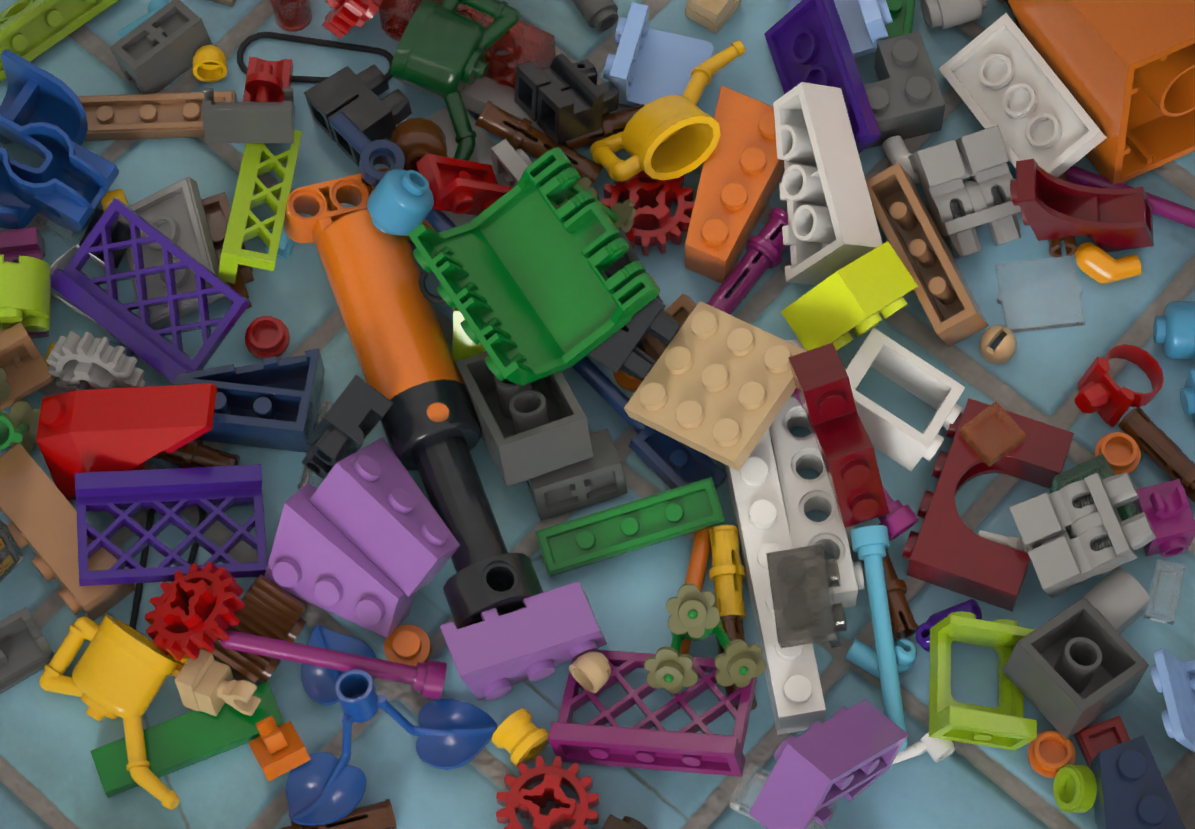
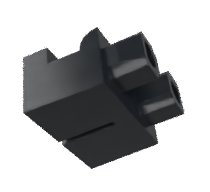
[514,53,619,144]
[304,64,412,167]
[588,298,681,381]
[302,375,393,479]

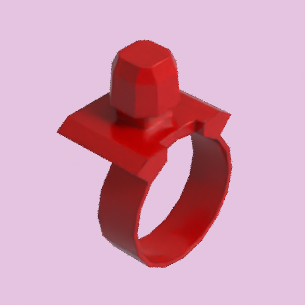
[1074,344,1164,427]

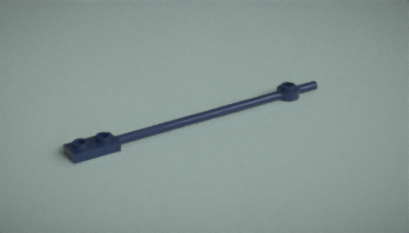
[330,112,727,489]

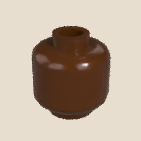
[390,118,447,172]

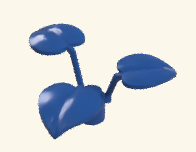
[286,625,498,826]

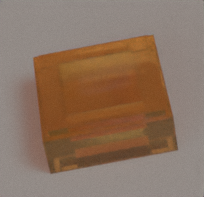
[959,401,1026,467]

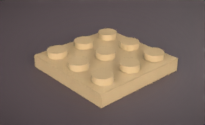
[624,301,807,471]

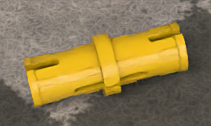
[709,525,746,622]

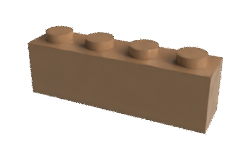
[866,162,989,347]
[0,443,135,621]

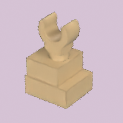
[685,0,741,35]
[175,649,261,717]

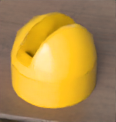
[192,44,227,83]

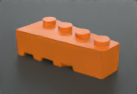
[685,85,785,284]

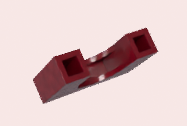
[902,398,1074,612]

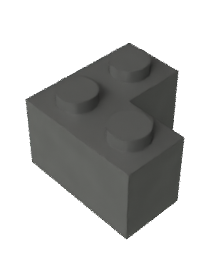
[864,31,945,150]

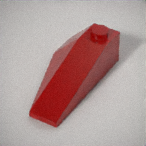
[36,383,217,501]

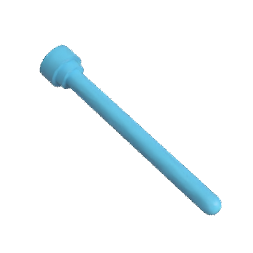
[850,525,908,752]

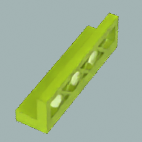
[0,0,118,82]
[218,129,303,284]

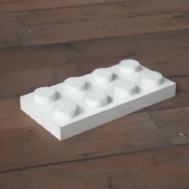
[939,13,1107,178]

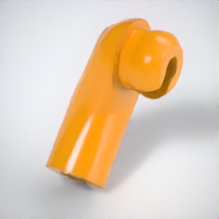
[1075,242,1142,284]

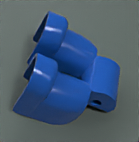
[0,49,119,232]

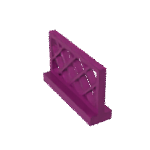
[548,650,757,777]

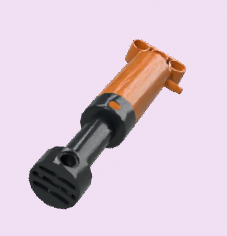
[284,167,543,629]

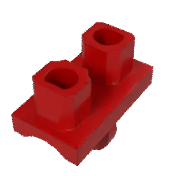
[243,57,294,102]

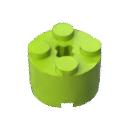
[0,254,51,332]

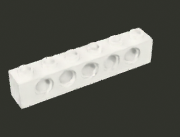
[769,339,864,614]

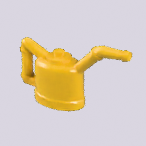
[590,40,746,182]
[39,615,180,810]

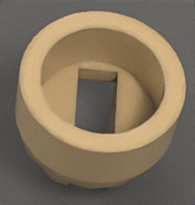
[979,325,1017,365]
[569,651,611,693]

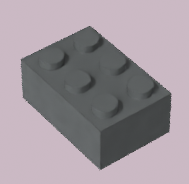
[455,351,593,487]

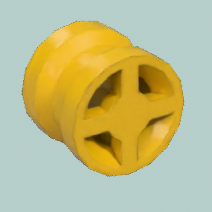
[491,708,549,768]

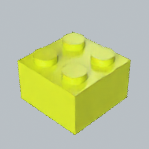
[781,241,918,351]

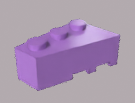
[309,437,460,597]
[264,482,416,638]
[440,581,607,700]
[749,699,908,829]

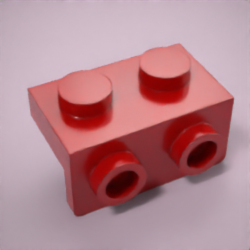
[416,154,513,216]

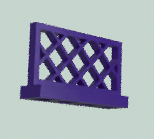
[51,198,250,384]
[75,464,268,586]

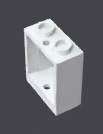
[845,327,965,471]

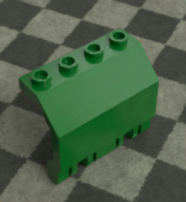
[408,147,660,386]

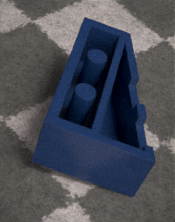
[175,348,325,453]
[1090,735,1185,829]

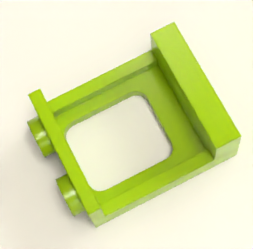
[929,611,1037,751]

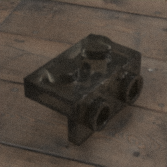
[766,544,847,648]

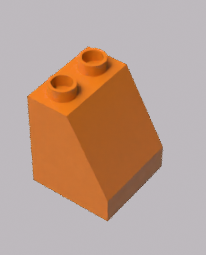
[1008,0,1195,185]

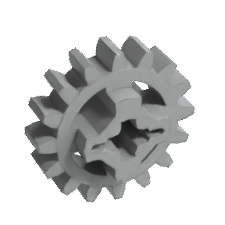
[46,331,146,392]

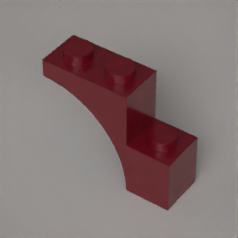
[1010,159,1154,252]
[788,343,889,528]

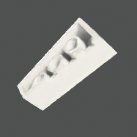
[773,82,882,285]

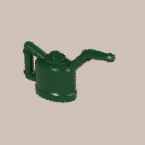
[390,0,520,161]

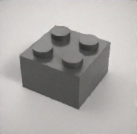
[1003,597,1149,740]

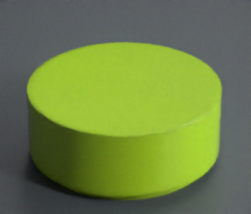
[1053,764,1097,813]

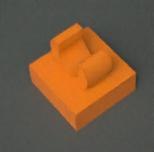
[248,715,311,782]

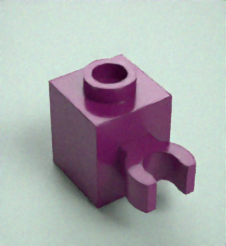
[1129,479,1195,557]

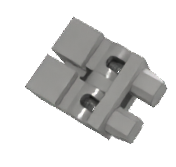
[908,125,1021,259]
[1009,472,1157,598]

